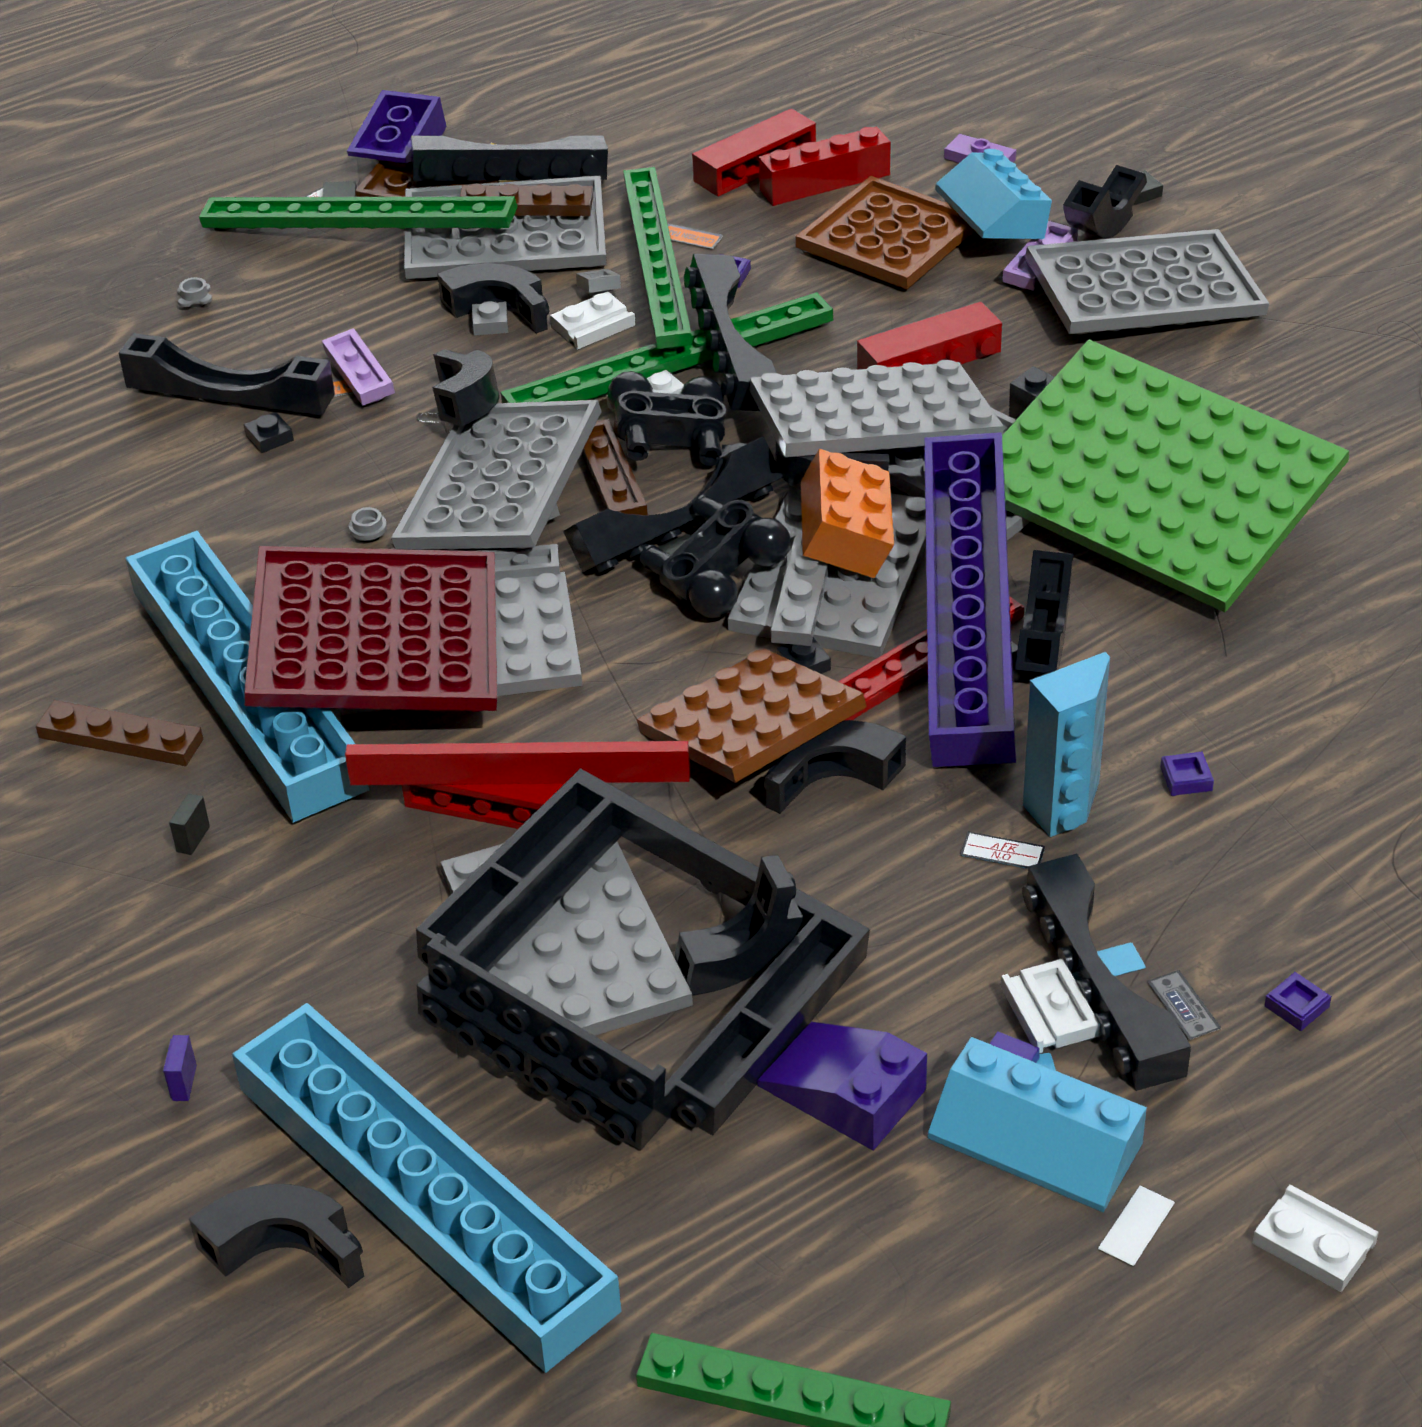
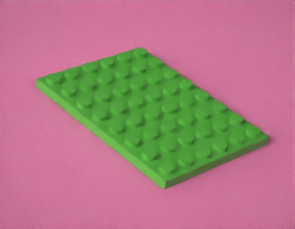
[1002,339,1349,612]

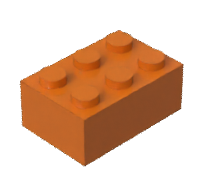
[801,448,894,578]

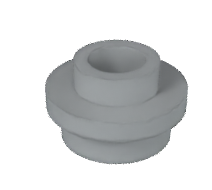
[349,507,387,541]

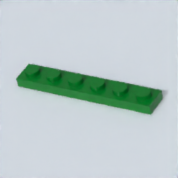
[636,1333,951,1427]

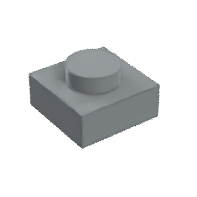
[576,269,621,296]
[472,301,508,336]

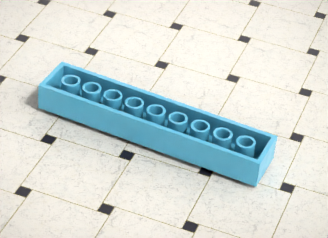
[126,531,369,823]
[232,1003,622,1373]

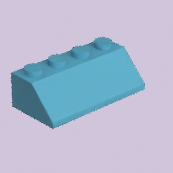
[935,149,1052,239]
[1023,652,1110,837]
[928,1037,1147,1213]

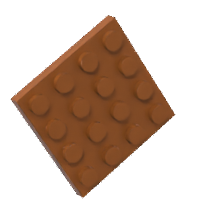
[796,176,975,289]
[637,648,866,783]

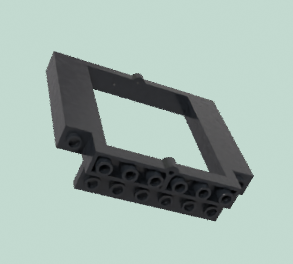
[416,768,870,1150]

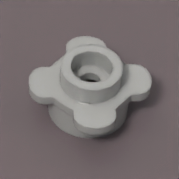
[177,277,212,308]

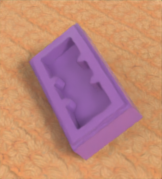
[944,134,1016,163]

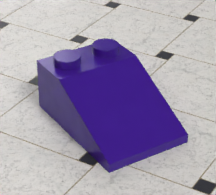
[347,90,447,163]
[757,1021,927,1151]

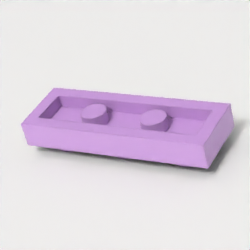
[1003,221,1078,291]
[322,328,395,406]

